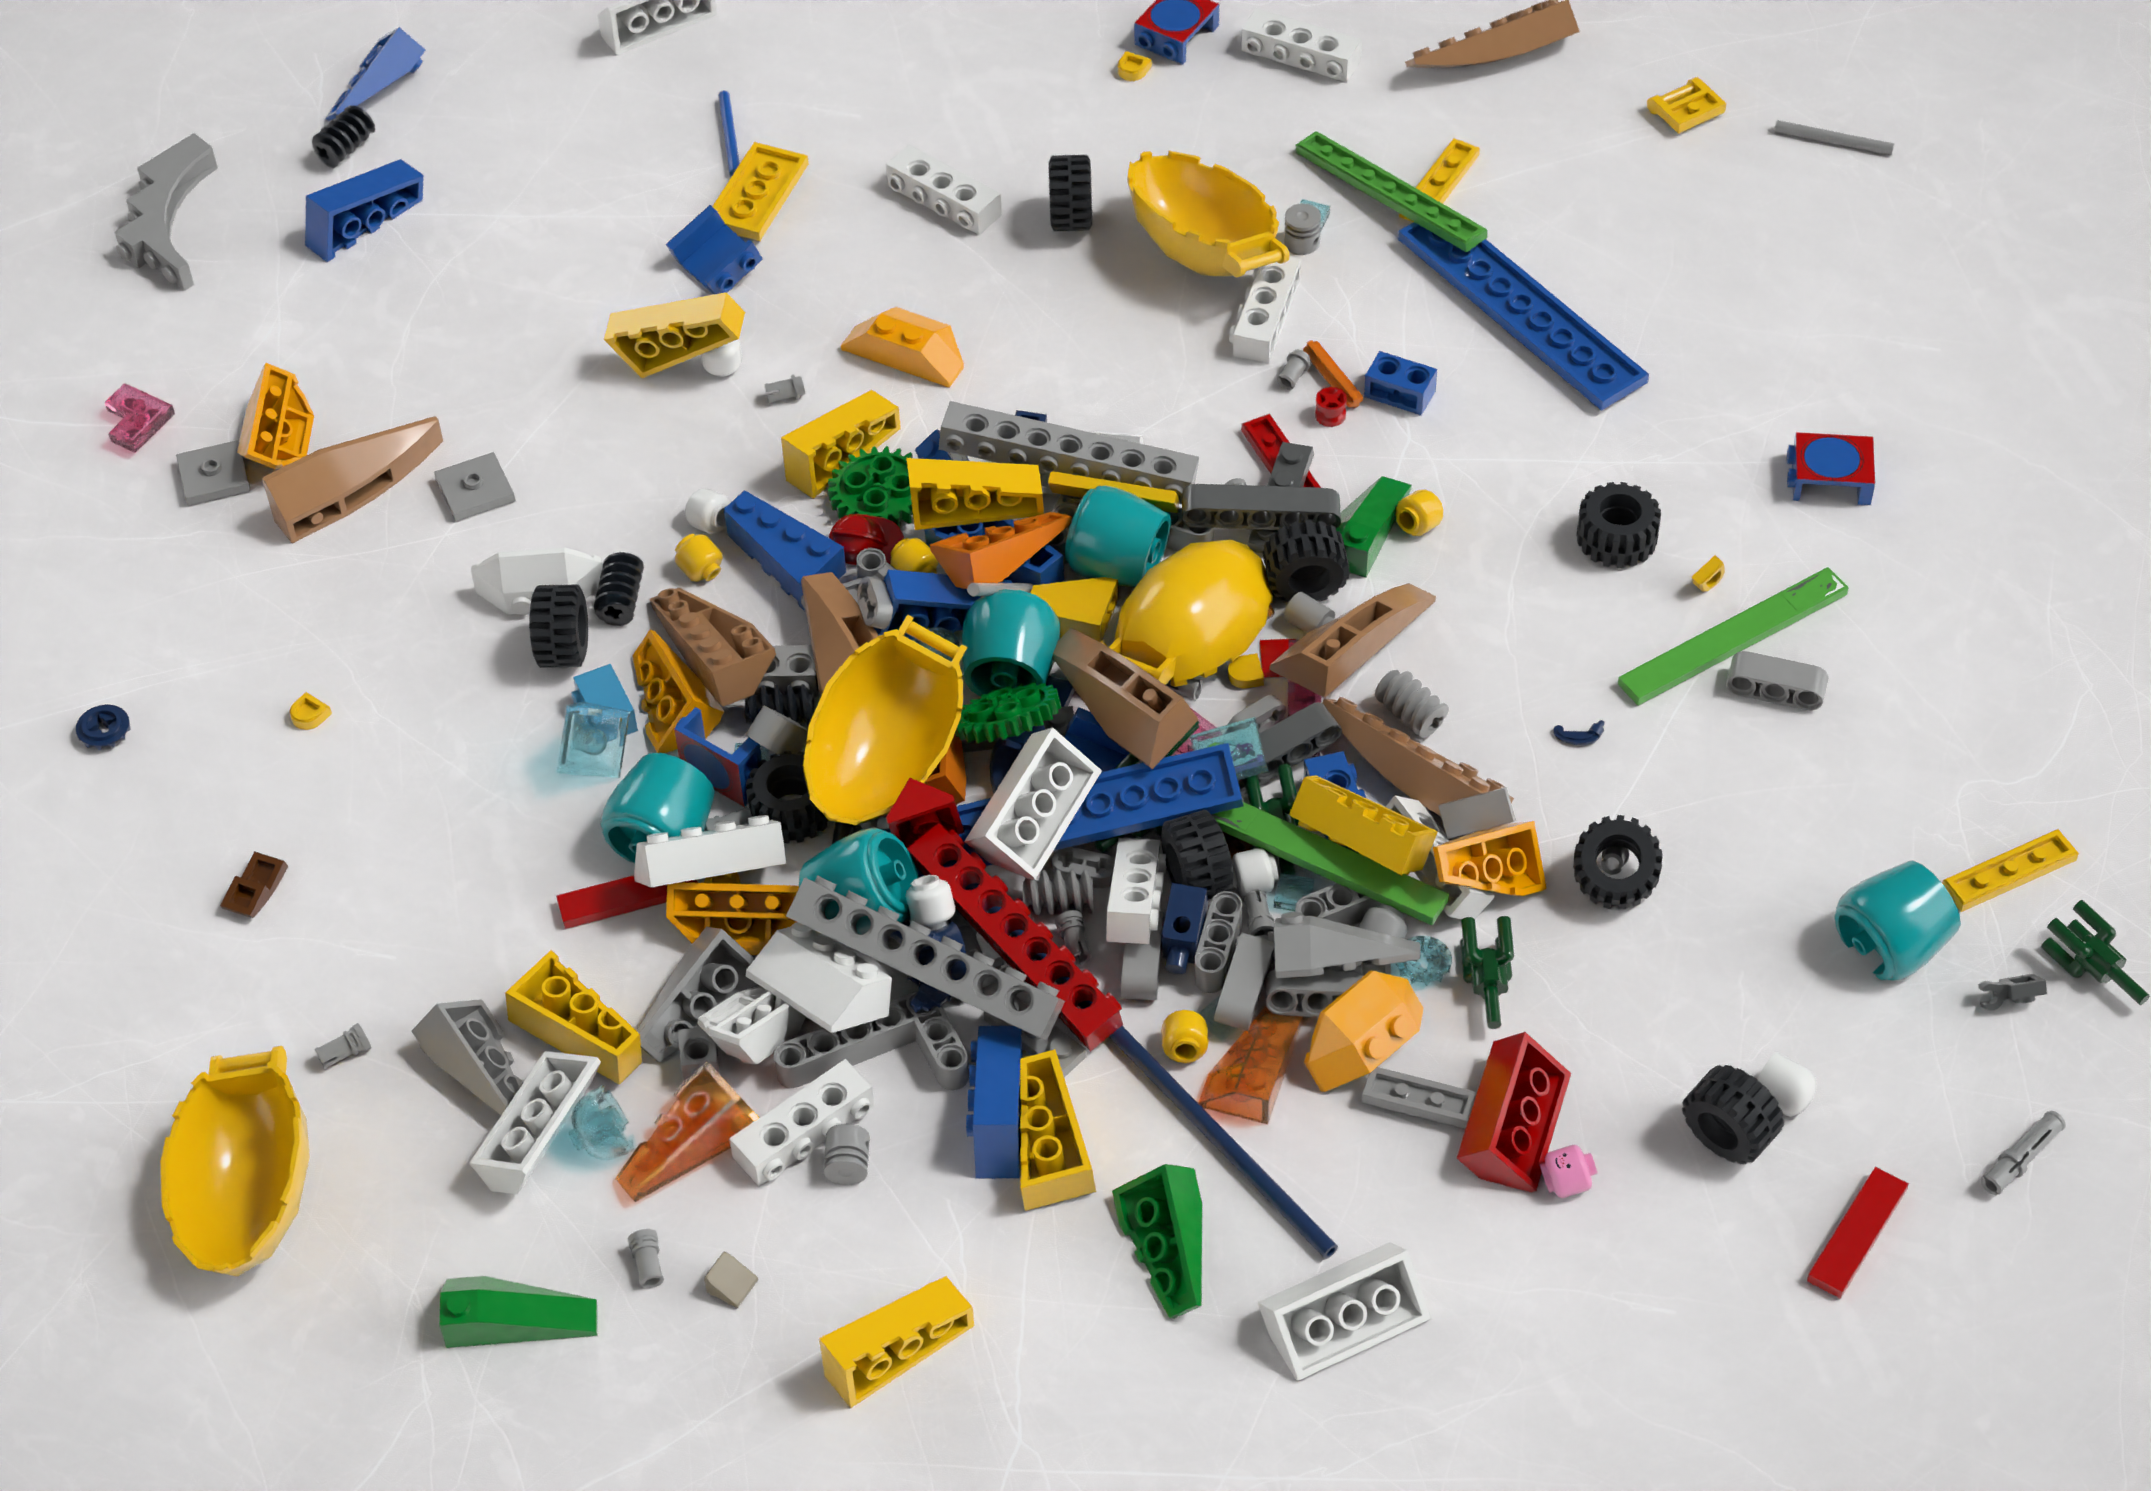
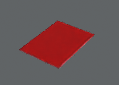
[1260,639,1296,678]

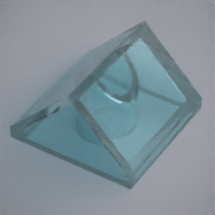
[557,702,630,778]

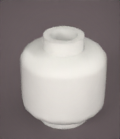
[701,339,742,377]
[685,488,731,534]
[1232,848,1279,897]
[905,875,955,930]

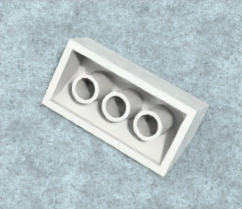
[598,0,717,56]
[964,728,1102,880]
[634,815,786,887]
[746,922,892,1033]
[469,1051,601,1195]
[1258,1242,1431,1381]

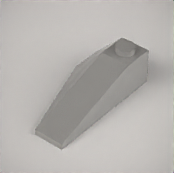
[1274,912,1421,978]
[637,927,760,1062]
[412,999,523,1115]

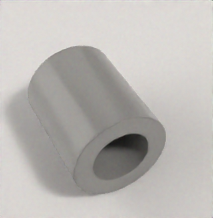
[1284,592,1335,633]

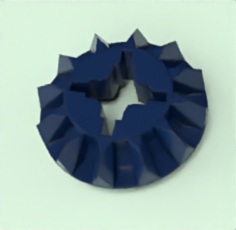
[76,704,131,751]

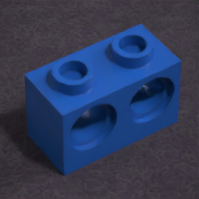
[1364,351,1437,416]

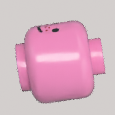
[1540,1145,1598,1198]

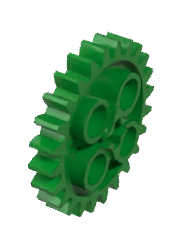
[828,446,913,527]
[955,682,1061,743]

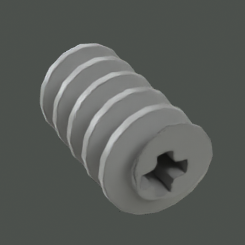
[1375,670,1449,738]
[1023,869,1094,915]

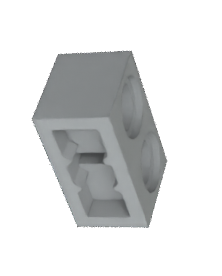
[754,645,818,697]

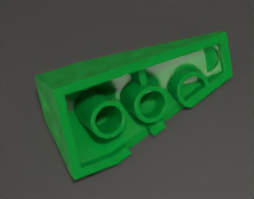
[1336,476,1412,578]
[1112,1164,1202,1319]
[439,1276,597,1348]

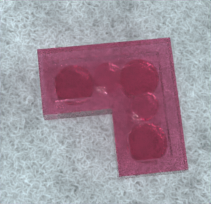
[104,383,175,453]

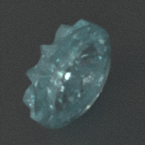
[1395,936,1452,986]

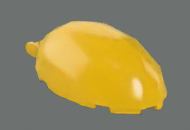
[1127,150,1290,277]
[1109,540,1273,687]
[803,615,968,825]
[160,1046,310,1277]

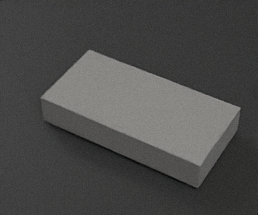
[1438,787,1516,839]

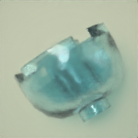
[568,1085,637,1160]

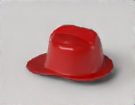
[829,514,904,565]

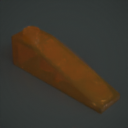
[1198,1006,1305,1124]
[615,1061,760,1202]

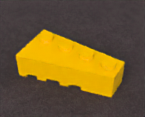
[603,292,745,378]
[781,390,901,499]
[907,458,1044,530]
[1289,775,1438,875]
[505,950,642,1085]
[1020,1049,1096,1211]
[819,1276,974,1408]

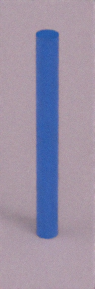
[718,91,740,177]

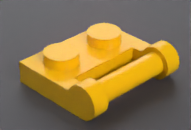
[1647,77,1727,134]

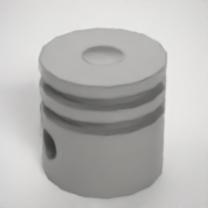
[1284,203,1321,255]
[824,1124,870,1185]

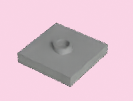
[176,440,250,506]
[434,452,516,522]

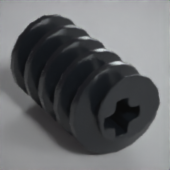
[312,105,376,168]
[593,552,644,626]
[745,684,815,726]

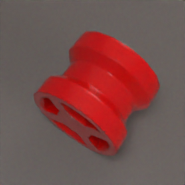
[1315,387,1347,427]

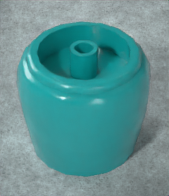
[1065,485,1171,588]
[962,589,1060,697]
[600,753,715,863]
[799,828,919,935]
[1834,860,1961,981]

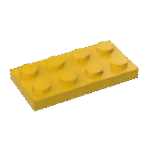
[712,142,809,241]

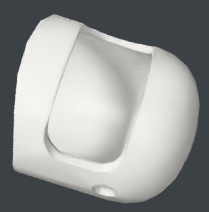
[1757,1052,1816,1116]

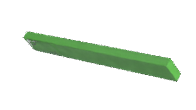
[1295,131,1488,252]
[1618,567,1849,706]
[1211,802,1449,926]

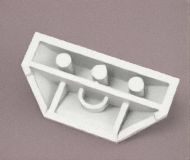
[471,547,603,615]
[698,986,806,1065]

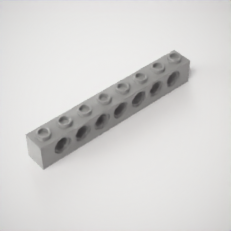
[939,401,1199,504]
[786,876,1065,1040]

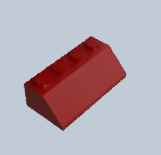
[1456,1032,1571,1192]

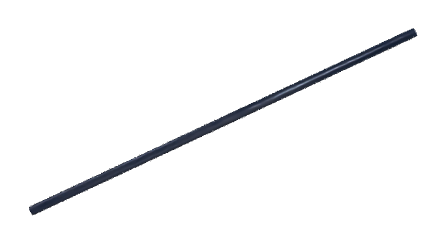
[965,883,1338,1259]

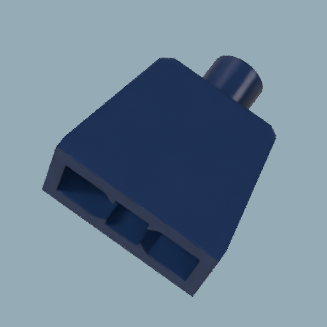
[1161,883,1208,975]

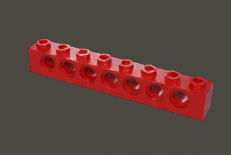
[907,823,1123,1052]

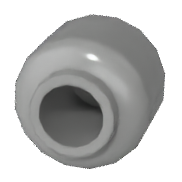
[1359,904,1408,939]

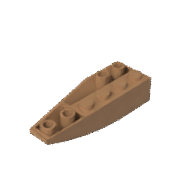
[1405,0,1580,68]
[262,416,443,544]
[801,572,878,696]
[1270,583,1436,698]
[649,588,776,707]
[1053,628,1199,769]
[1322,697,1514,816]

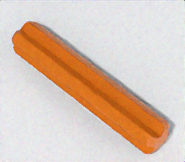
[1303,340,1363,408]

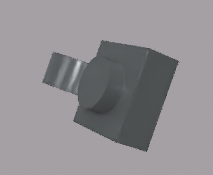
[1978,974,2047,1011]

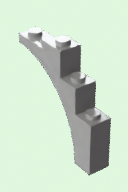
[115,133,218,291]

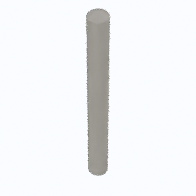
[1774,120,1894,155]
[967,583,1033,596]

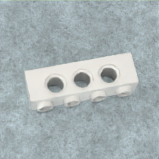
[1241,8,1362,82]
[886,145,1002,235]
[1229,256,1301,364]
[1386,796,1495,919]
[1106,838,1166,944]
[729,1059,874,1186]

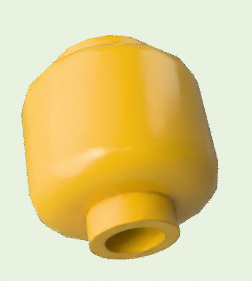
[1396,489,1444,536]
[675,534,723,582]
[891,538,938,574]
[1161,1010,1209,1063]

